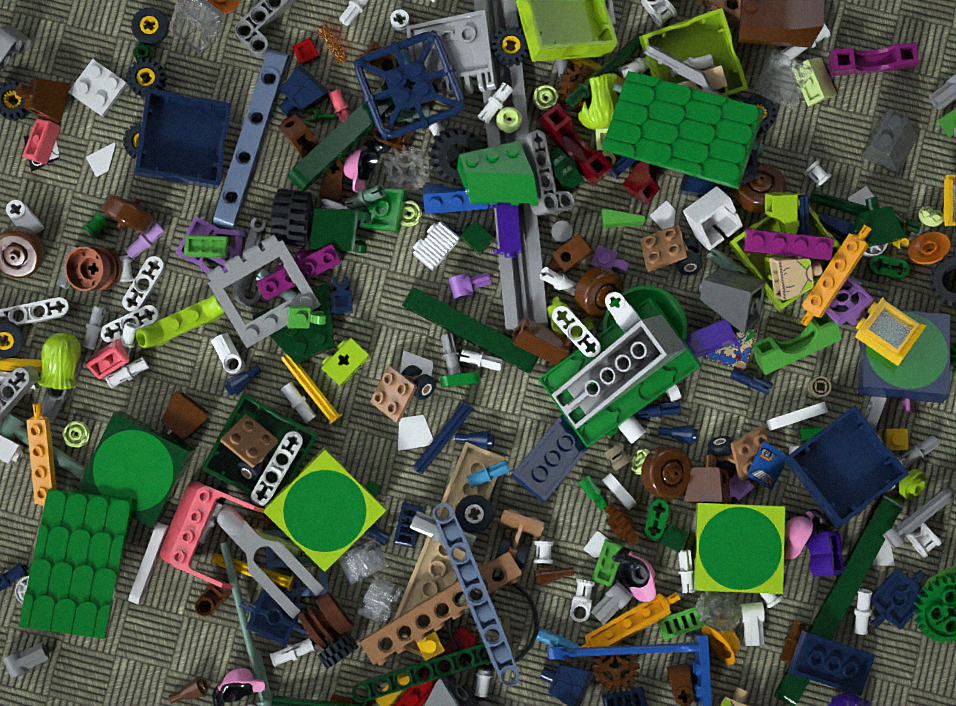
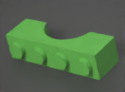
[752,313,842,375]

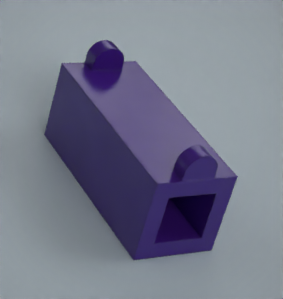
[489,202,521,258]
[686,319,740,358]

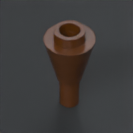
[534,566,574,587]
[169,676,209,703]

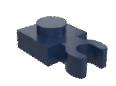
[331,277,353,314]

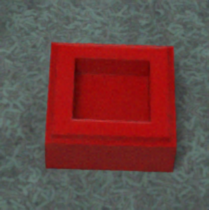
[292,38,320,65]

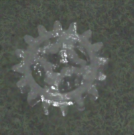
[384,146,429,192]
[695,591,743,633]

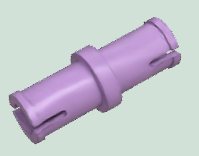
[125,222,166,260]

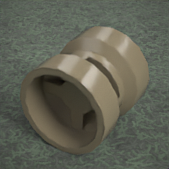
[807,376,832,399]
[604,442,633,471]

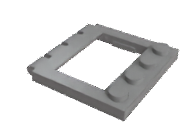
[207,235,321,348]

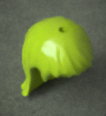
[578,73,618,130]
[38,333,81,390]

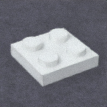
[68,59,128,117]

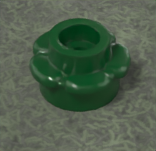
[133,43,153,62]

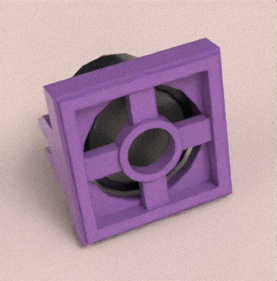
[825,275,874,326]

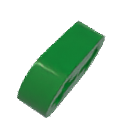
[868,255,910,280]
[440,372,481,388]
[644,500,669,539]

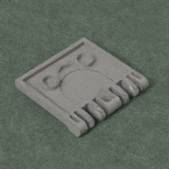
[406,10,498,102]

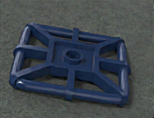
[353,30,466,140]

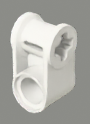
[641,0,677,27]
[6,200,45,234]
[605,292,641,333]
[902,517,941,558]

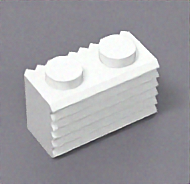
[413,221,460,271]

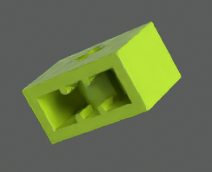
[321,338,370,387]

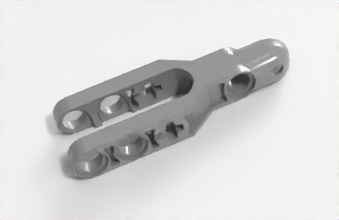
[643,44,732,100]
[217,507,325,619]

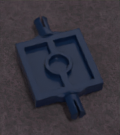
[870,569,927,630]
[239,588,307,646]

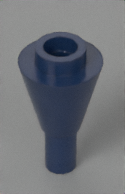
[224,365,262,397]
[658,425,698,446]
[455,430,495,451]

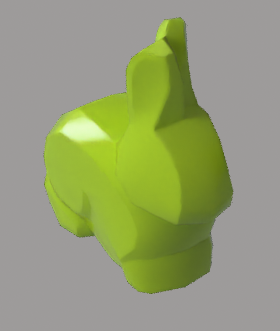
[547,296,594,342]

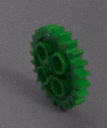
[913,574,956,644]

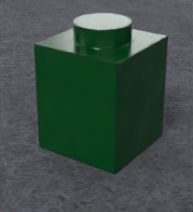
[461,221,494,256]
[658,523,690,553]

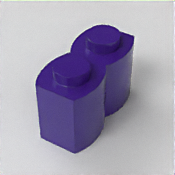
[807,531,844,577]

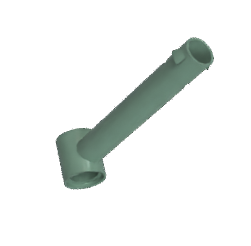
[0,413,87,479]

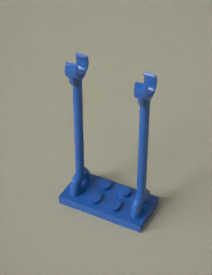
[547,633,712,706]

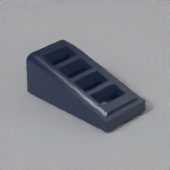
[818,215,854,239]
[393,502,423,548]
[601,686,647,706]

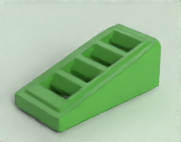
[601,208,645,228]
[657,605,705,640]

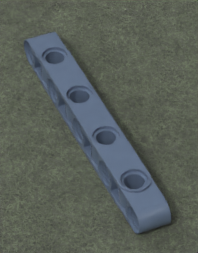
[213,48,290,230]
[433,503,520,686]

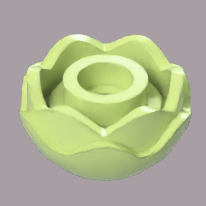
[533,85,559,111]
[496,107,522,133]
[401,200,422,227]
[918,206,944,227]
[62,421,90,447]
[631,449,650,475]

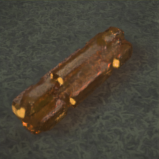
[317,25,347,63]

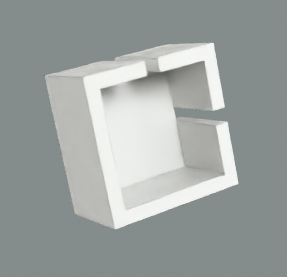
[683,186,743,251]

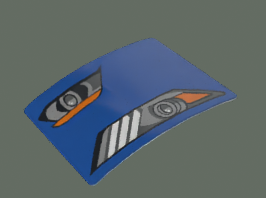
[747,442,787,491]

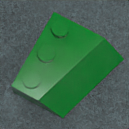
[457,141,538,206]

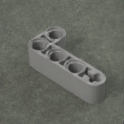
[235,0,297,59]
[0,26,31,75]
[519,130,575,216]
[0,365,39,422]

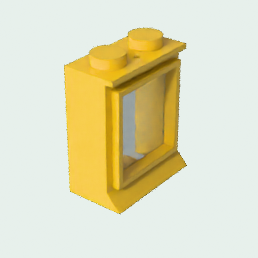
[855,297,927,366]

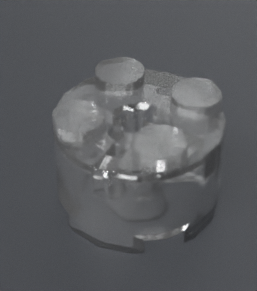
[338,539,389,585]
[357,575,402,625]

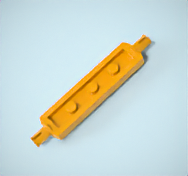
[800,225,872,327]
[26,403,57,509]
[578,592,681,657]

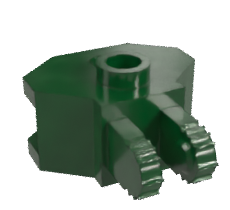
[549,147,583,191]

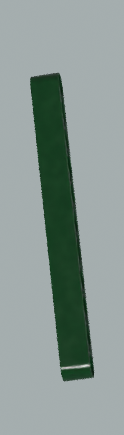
[774,492,904,706]

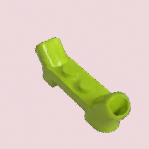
[136,294,225,348]

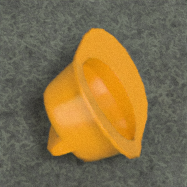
[702,626,740,665]

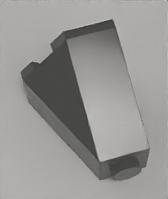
[424,675,481,706]

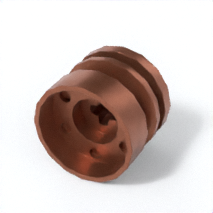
[65,247,122,291]
[298,592,354,650]

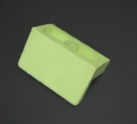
[792,58,837,106]

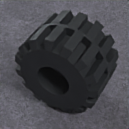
[271,189,313,247]

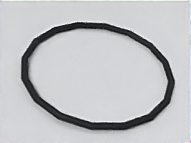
[448,577,538,669]

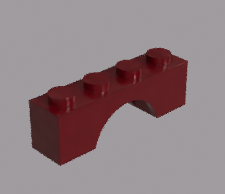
[538,103,613,187]
[622,161,663,204]

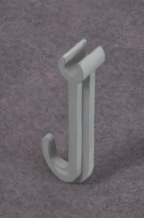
[232,218,265,306]
[883,487,955,549]

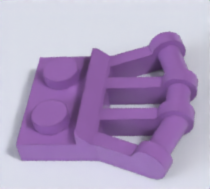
[175,216,246,274]

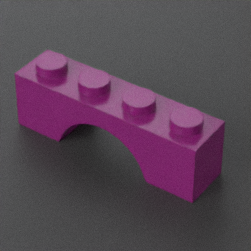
[828,42,919,76]
[743,227,834,260]

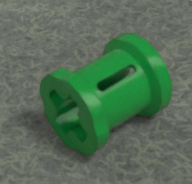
[82,212,111,239]

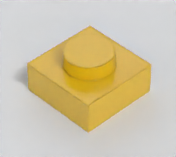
[885,429,908,450]
[417,631,445,661]

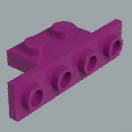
[256,243,341,300]

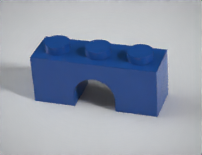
[423,183,488,214]

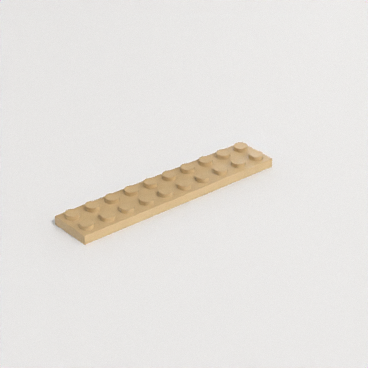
[385,442,505,657]

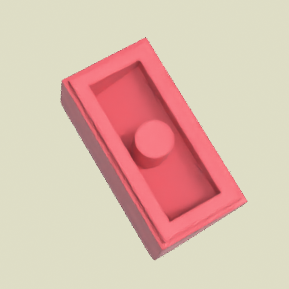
[22,118,60,165]
[85,339,130,380]

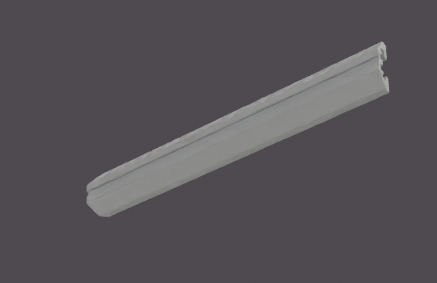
[474,0,548,334]

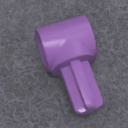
[449,273,491,300]

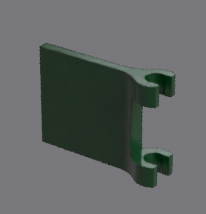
[309,207,372,253]

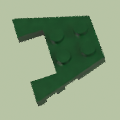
[252,282,335,365]

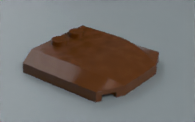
[738,0,825,48]

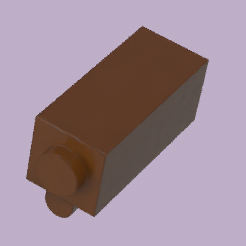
[512,317,571,365]

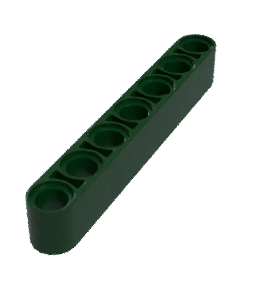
[287,82,395,192]
[402,287,539,374]
[352,642,491,703]

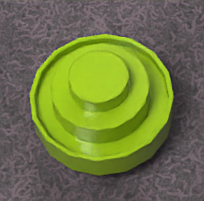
[899,469,926,500]

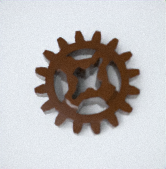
[556,65,594,110]
[603,503,640,546]
[593,645,640,692]

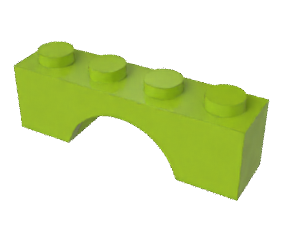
[764,191,800,280]

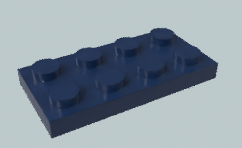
[510,414,591,503]
[787,631,876,696]

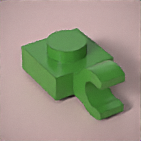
[287,305,326,328]

